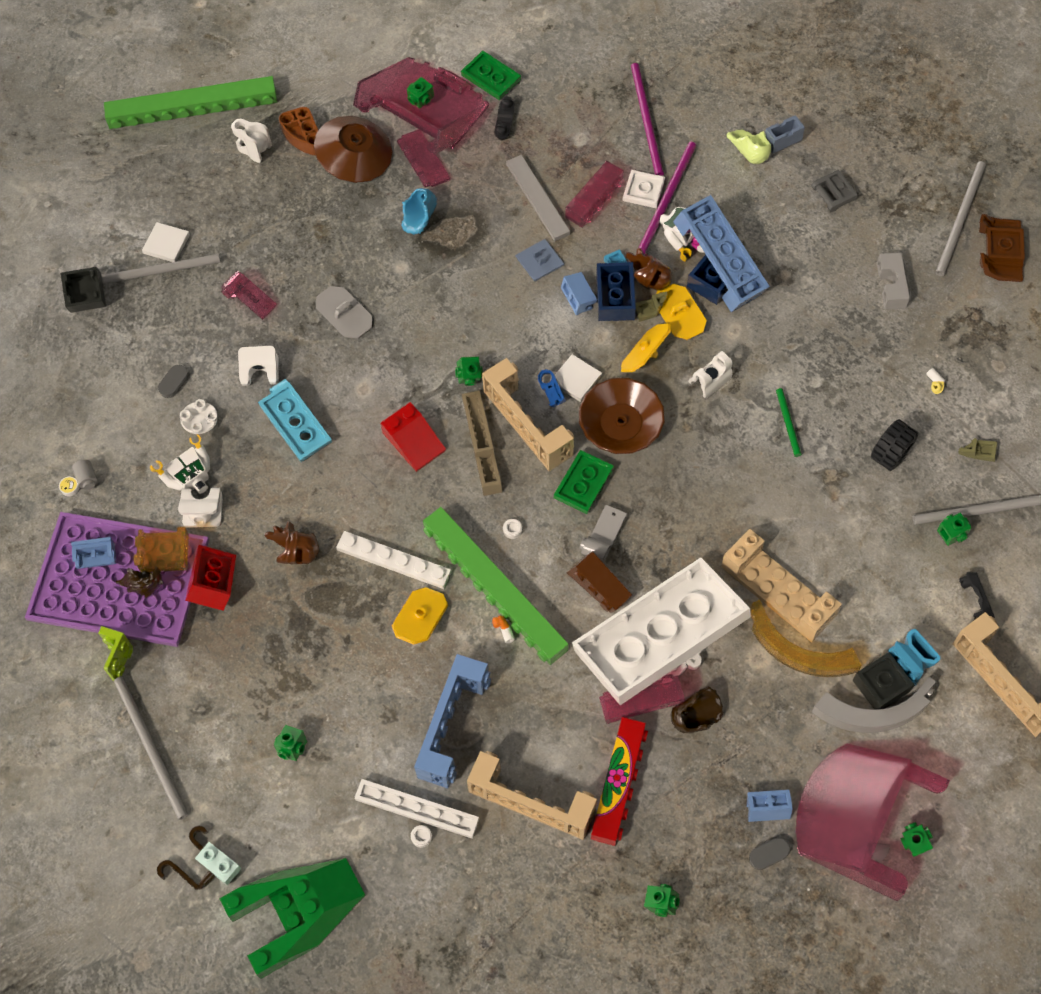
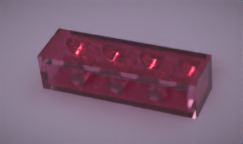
[565,161,624,228]
[599,674,685,724]

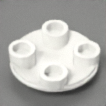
[180,399,218,434]

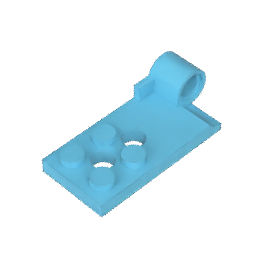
[258,379,332,462]

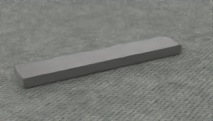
[506,155,570,242]

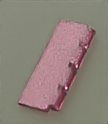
[397,129,450,188]

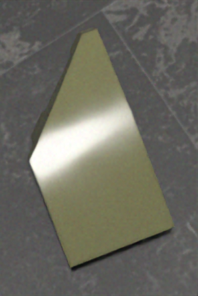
[635,291,667,322]
[959,438,997,462]

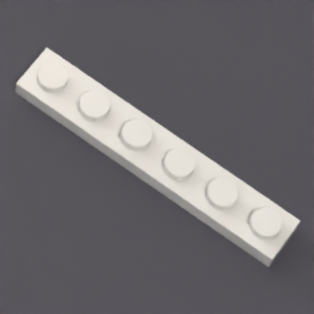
[336,531,451,589]
[355,779,479,839]

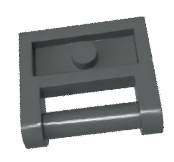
[811,169,858,212]

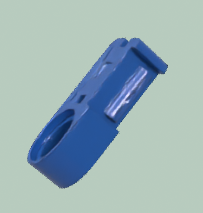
[538,369,566,407]

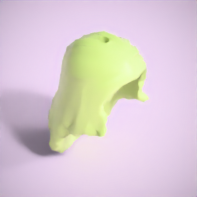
[726,129,771,164]

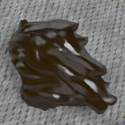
[116,567,164,599]

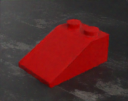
[380,402,446,472]
[185,545,236,611]

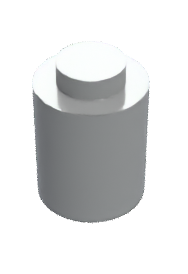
[72,460,97,490]

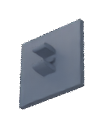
[515,239,564,282]

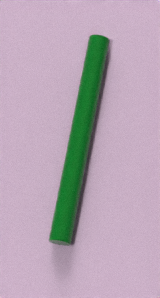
[776,388,802,457]

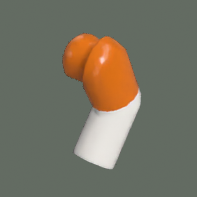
[492,615,515,643]

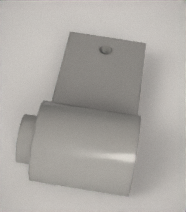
[579,505,627,563]

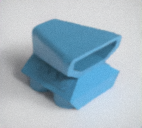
[888,629,940,686]

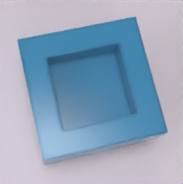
[604,249,627,263]

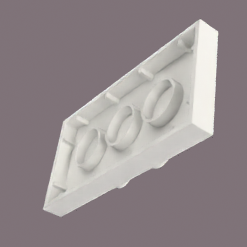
[572,558,751,705]

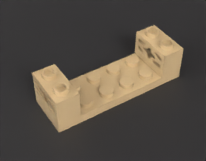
[482,358,574,471]
[721,529,842,643]
[953,612,1041,737]
[467,751,597,840]

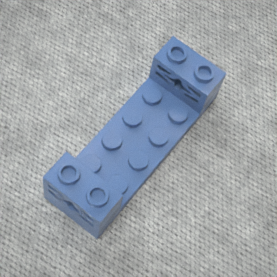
[673,195,770,312]
[414,654,491,788]

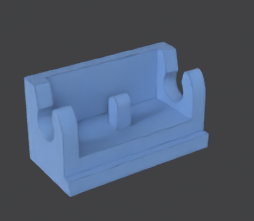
[561,272,597,315]
[71,537,116,569]
[747,790,793,822]

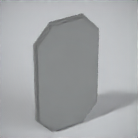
[316,286,372,339]

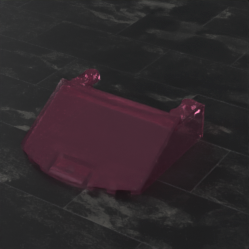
[353,57,489,154]
[795,743,950,901]

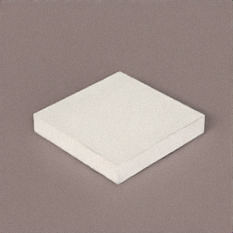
[623,170,665,208]
[142,222,190,262]
[550,354,602,402]

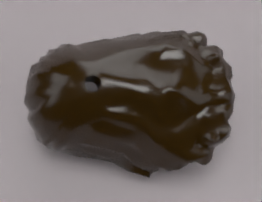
[670,686,724,734]

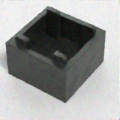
[60,267,106,313]
[852,652,914,710]

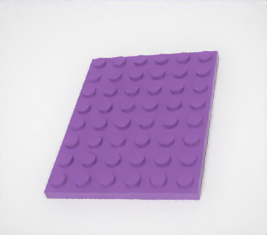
[25,512,209,647]

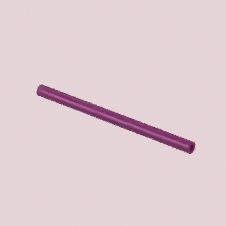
[631,63,664,176]
[638,141,697,254]

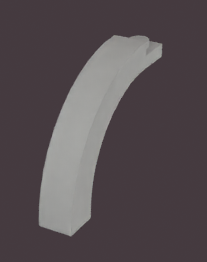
[812,677,936,733]

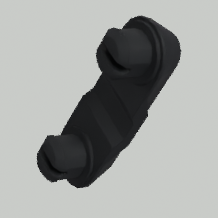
[494,96,515,141]
[959,572,995,619]

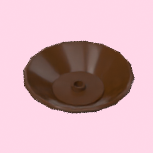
[314,116,393,183]
[579,378,665,454]

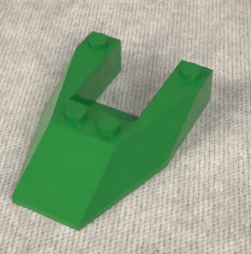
[219,858,366,979]

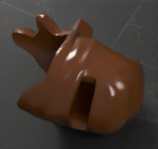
[626,248,672,291]
[264,521,319,565]

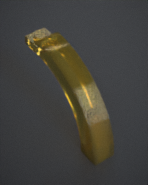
[750,600,862,677]

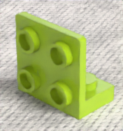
[98,626,133,681]

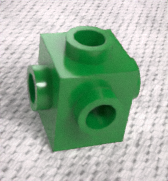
[407,77,435,109]
[455,357,483,386]
[937,512,971,546]
[274,725,308,761]
[900,822,933,857]
[644,884,680,917]

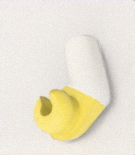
[926,368,945,394]

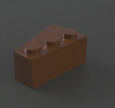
[567,551,632,613]

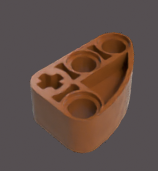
[279,107,318,156]

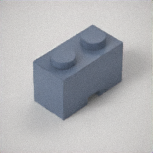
[765,115,805,154]

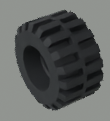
[871,419,919,471]

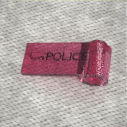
[221,271,277,320]

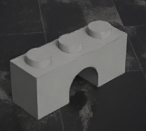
[877,253,911,310]

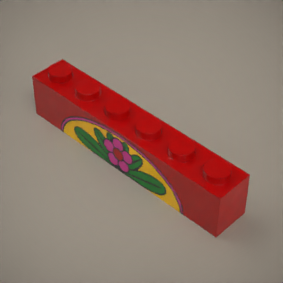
[591,717,648,846]

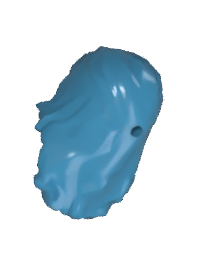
[401,188,437,235]

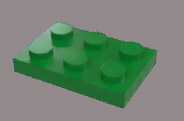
[461,50,521,101]
[553,450,614,514]

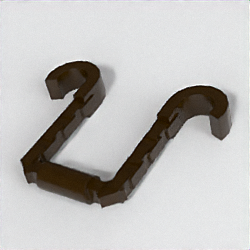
[157,826,215,890]

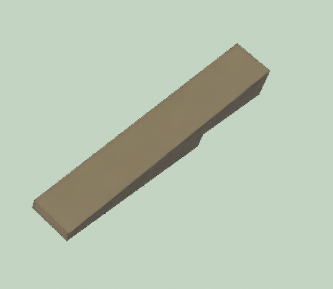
[462,391,502,496]

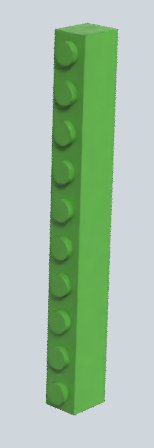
[104,76,278,129]
[423,507,568,665]

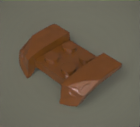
[979,214,1025,282]

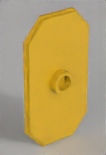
[656,284,707,340]
[621,324,671,372]
[392,587,448,645]

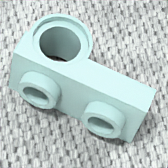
[195,842,241,886]

